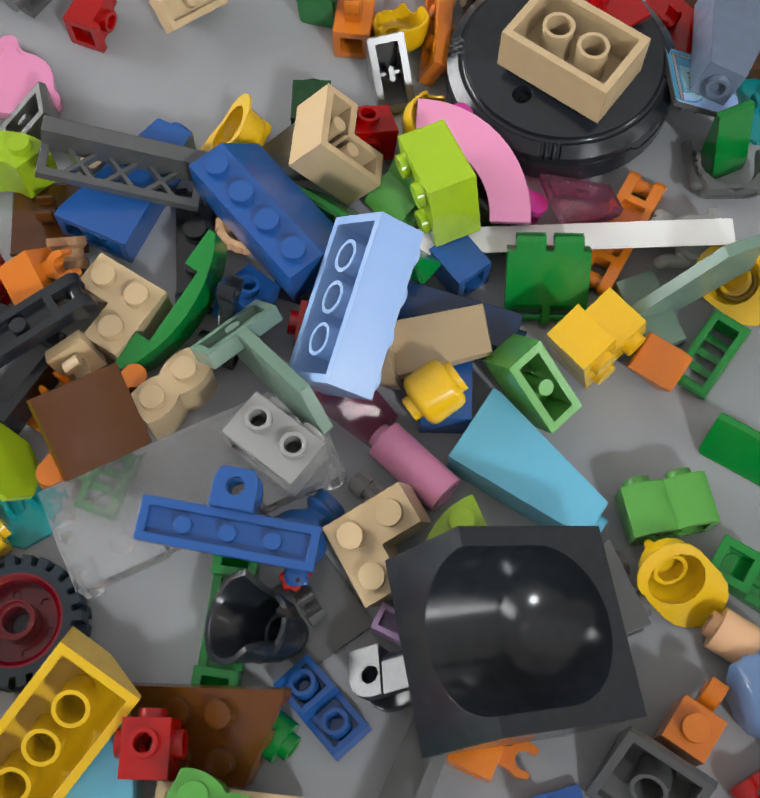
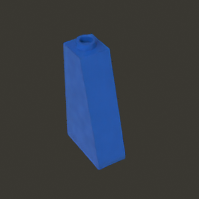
[54,118,196,263]

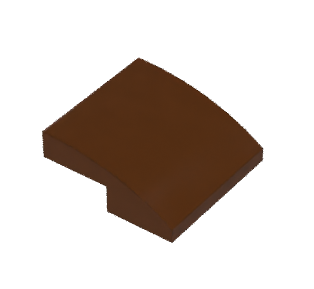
[26,363,152,482]

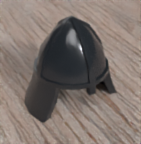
[204,569,309,666]

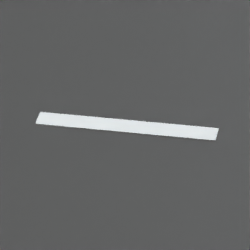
[418,218,736,255]

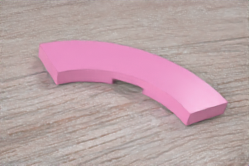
[416,98,531,225]

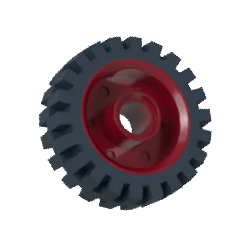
[0,554,92,694]

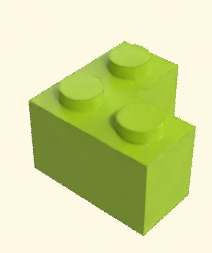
[395,119,481,247]

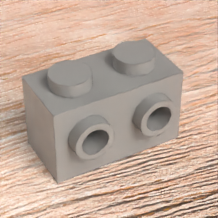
[221,391,328,497]

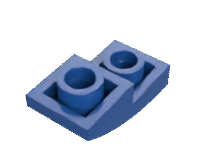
[273,654,372,762]

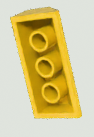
[0,626,141,798]

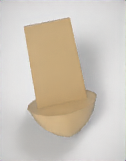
[379,304,493,391]

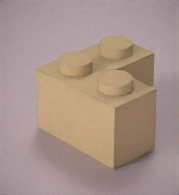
[288,83,383,206]
[80,252,173,365]
[323,481,432,608]

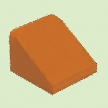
[626,332,693,392]

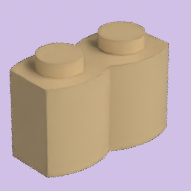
[131,347,218,441]

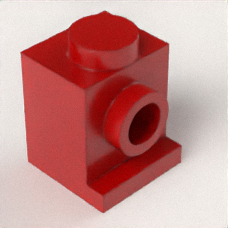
[62,0,117,53]

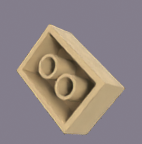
[497,0,651,124]

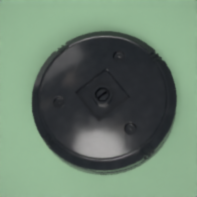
[446,0,675,181]

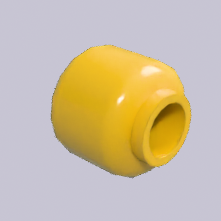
[401,359,469,424]

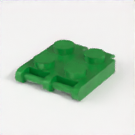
[503,232,592,325]

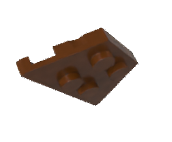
[130,682,291,788]

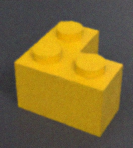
[546,287,647,389]

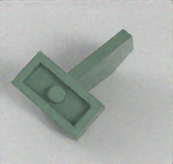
[613,234,760,347]
[190,299,333,435]

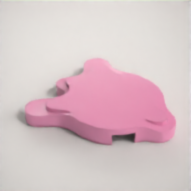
[0,35,63,120]

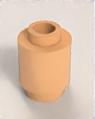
[700,607,760,664]

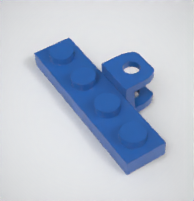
[133,465,323,574]

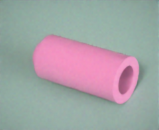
[369,423,461,512]

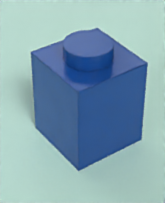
[429,235,491,297]

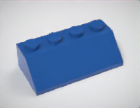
[188,143,334,301]

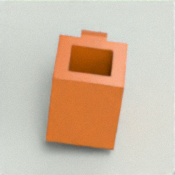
[332,0,376,59]
[0,247,82,306]
[652,676,729,767]
[445,742,539,784]

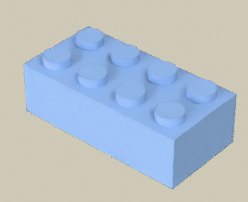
[289,211,424,401]

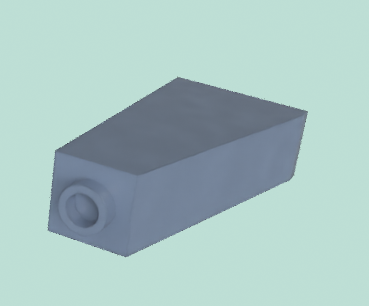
[689,0,760,106]

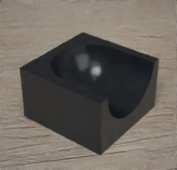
[385,526,647,759]

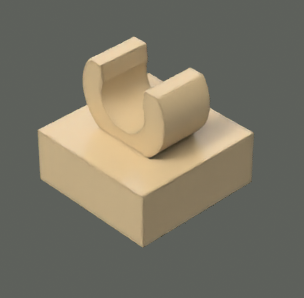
[44,329,107,381]

